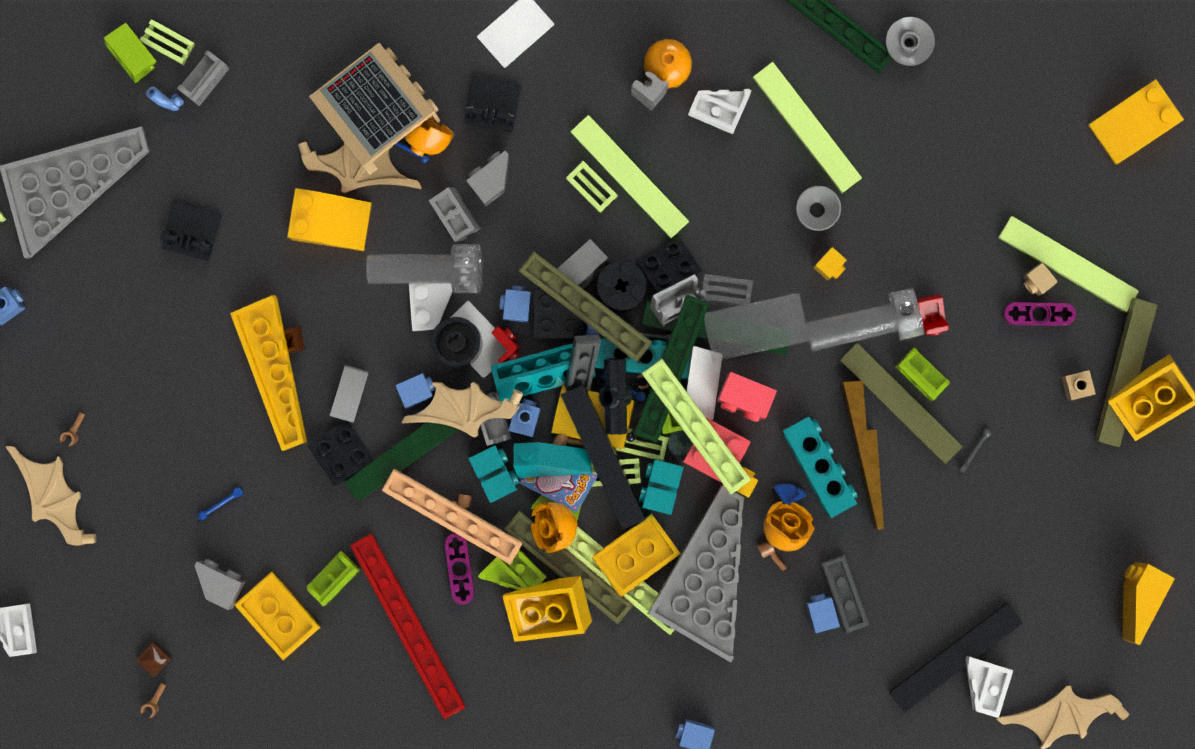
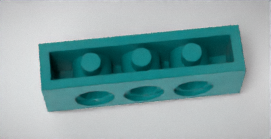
[595,337,693,380]
[491,343,596,401]
[781,417,858,518]

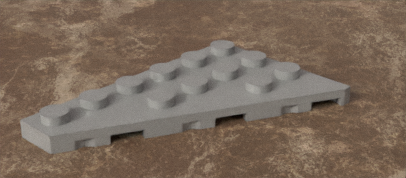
[0,126,150,259]
[647,485,744,662]

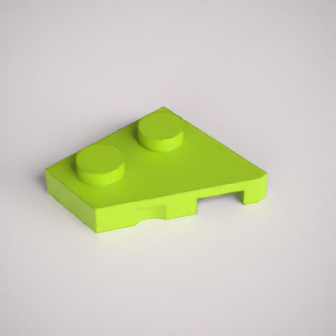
[478,549,547,590]

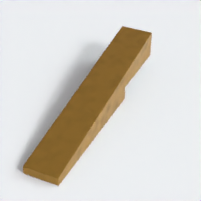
[840,381,884,529]

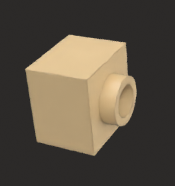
[1022,263,1058,296]
[1061,370,1096,401]

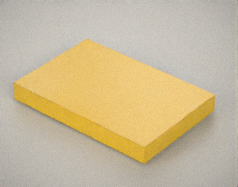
[551,385,635,449]
[592,514,681,597]
[234,571,321,660]

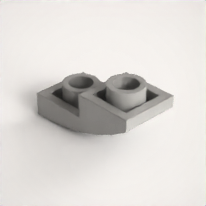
[330,365,368,422]

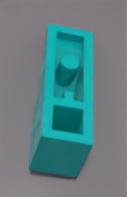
[514,442,591,478]

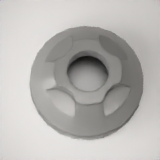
[796,186,841,231]

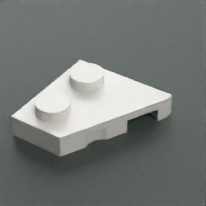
[688,89,752,134]
[409,278,457,331]
[0,603,37,657]
[965,656,1013,718]

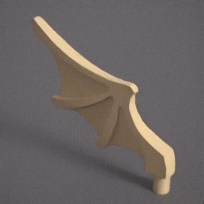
[298,142,422,193]
[402,382,523,437]
[6,446,97,546]
[996,685,1129,749]

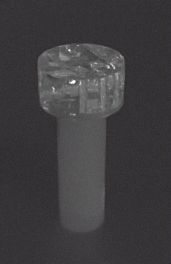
[366,244,483,294]
[806,288,924,351]

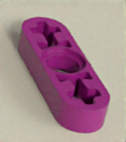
[1002,302,1076,326]
[445,533,475,605]

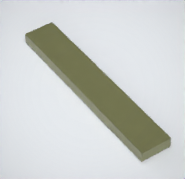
[519,251,652,362]
[1094,298,1157,447]
[839,343,963,464]
[504,510,633,624]

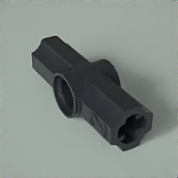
[599,358,632,435]

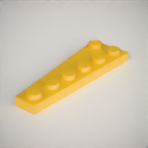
[230,295,307,451]

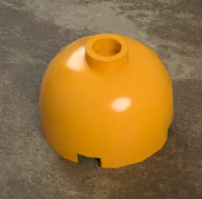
[643,39,692,88]
[405,117,454,156]
[763,501,815,551]
[531,502,578,553]

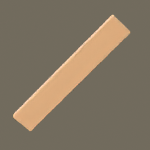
[382,469,523,565]

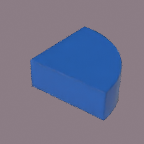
[773,484,807,505]

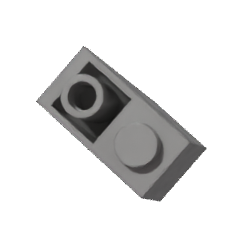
[466,150,509,207]
[195,559,245,610]

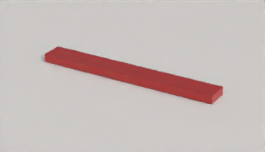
[350,533,466,719]

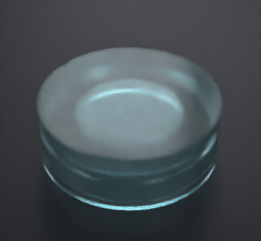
[667,431,693,456]

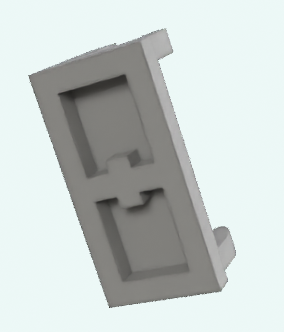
[177,50,230,106]
[631,72,669,111]
[429,187,481,242]
[557,239,611,289]
[650,274,705,327]
[481,392,512,446]

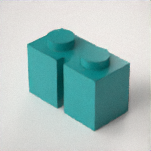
[469,445,520,503]
[639,459,684,515]

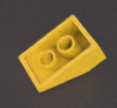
[1088,79,1184,165]
[287,188,372,251]
[1108,354,1195,441]
[1122,562,1175,645]
[503,576,592,642]

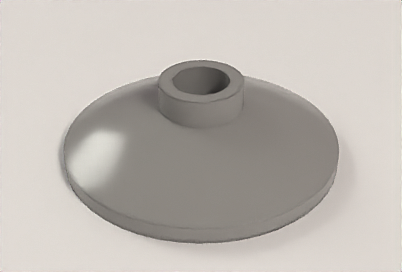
[886,17,935,66]

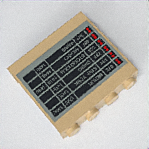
[309,43,440,175]

